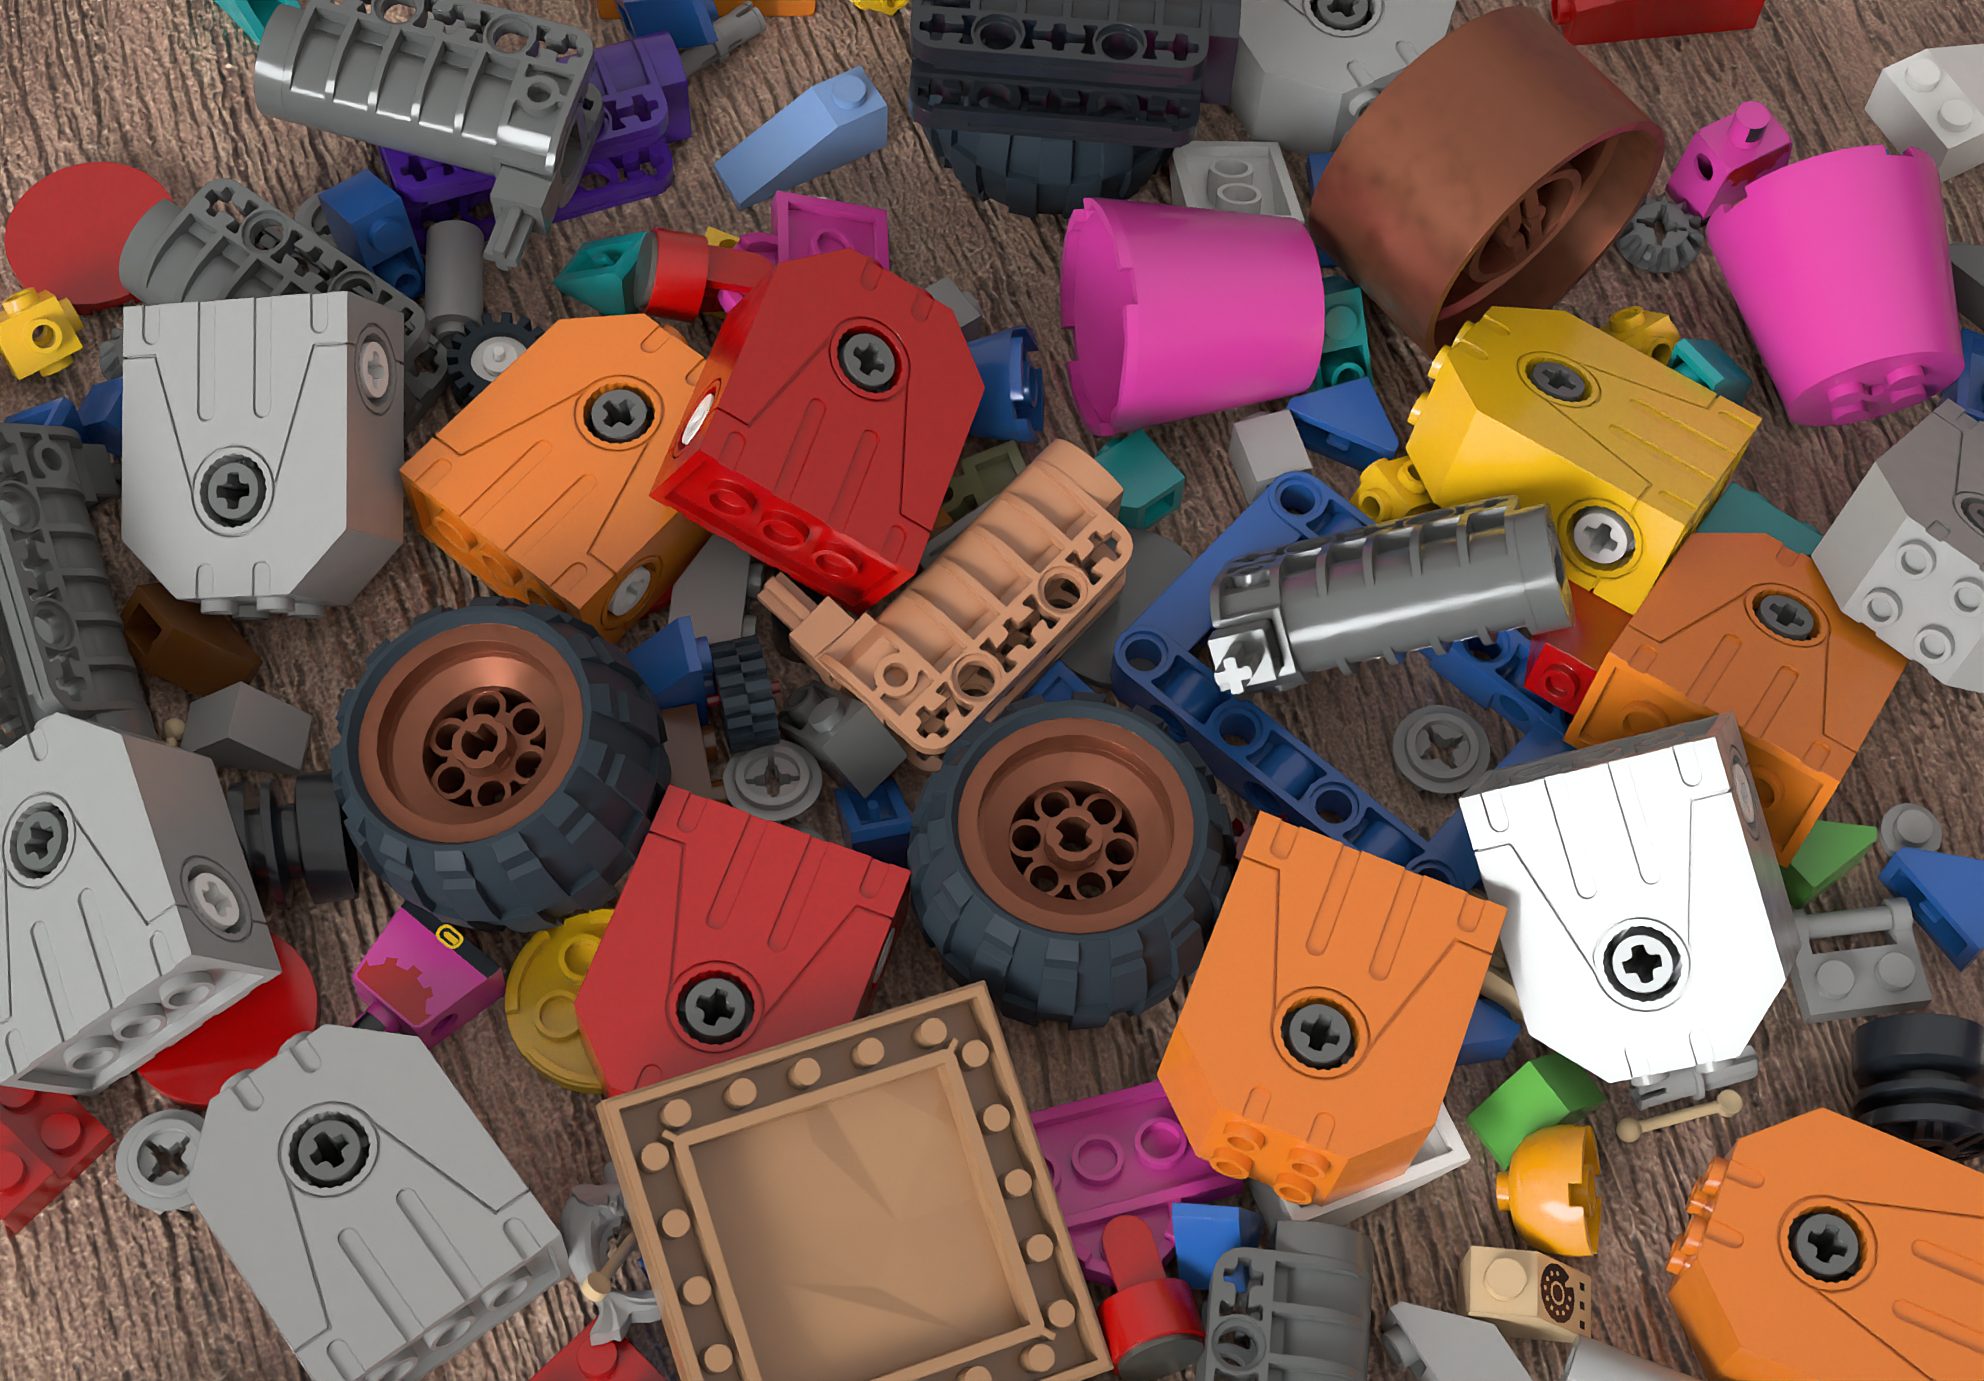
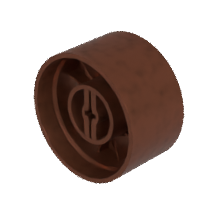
[1308,6,1665,361]

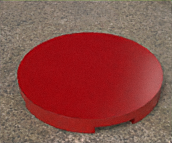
[5,162,174,315]
[137,931,321,1112]

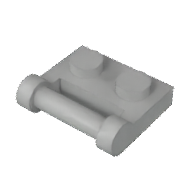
[1790,896,1932,1024]

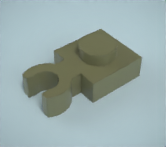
[942,440,1026,524]

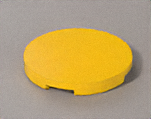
[505,908,615,1094]

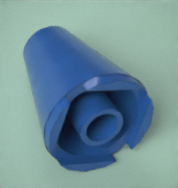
[966,325,1045,444]

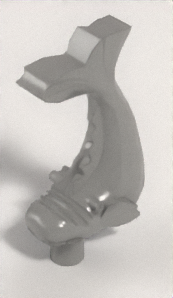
[560,1161,661,1346]

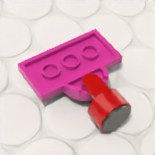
[634,190,890,323]
[1029,1080,1244,1381]

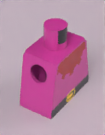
[1665,101,1793,228]
[349,900,506,1050]

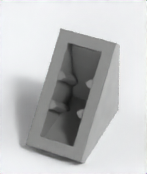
[180,682,314,775]

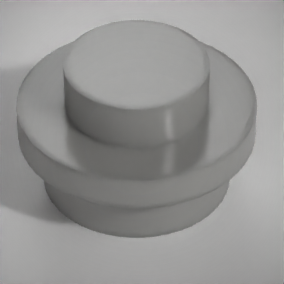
[1878,803,1942,857]

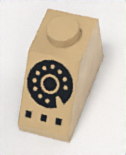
[1457,1245,1591,1343]

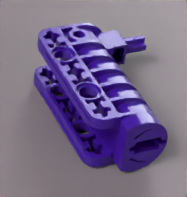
[377,30,692,255]

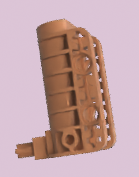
[756,439,1133,777]

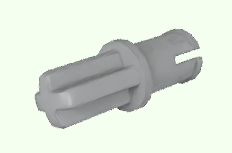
[1627,1042,1759,1111]

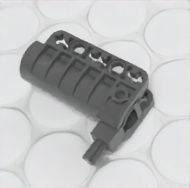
[254,0,605,271]
[119,178,450,440]
[0,422,158,750]
[1207,495,1575,702]
[1194,1220,1374,1381]

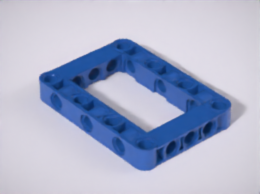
[1110,471,1578,893]

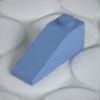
[714,65,888,211]

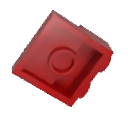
[0,1086,116,1235]

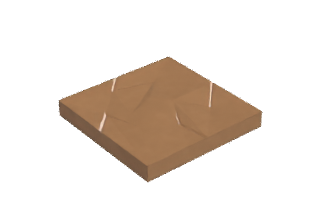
[595,980,1114,1381]

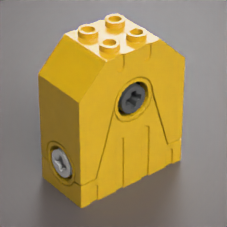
[1405,306,1763,616]

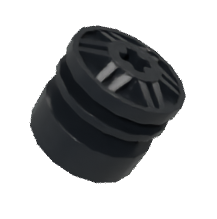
[227,769,360,912]
[1851,1013,1984,1162]

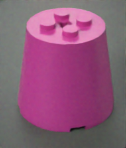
[1706,144,1965,426]
[1060,197,1325,436]

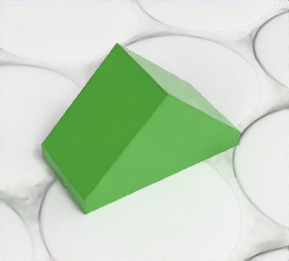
[1778,820,1877,910]
[1465,1052,1607,1171]

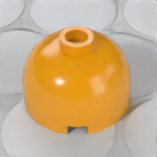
[1496,1124,1602,1257]

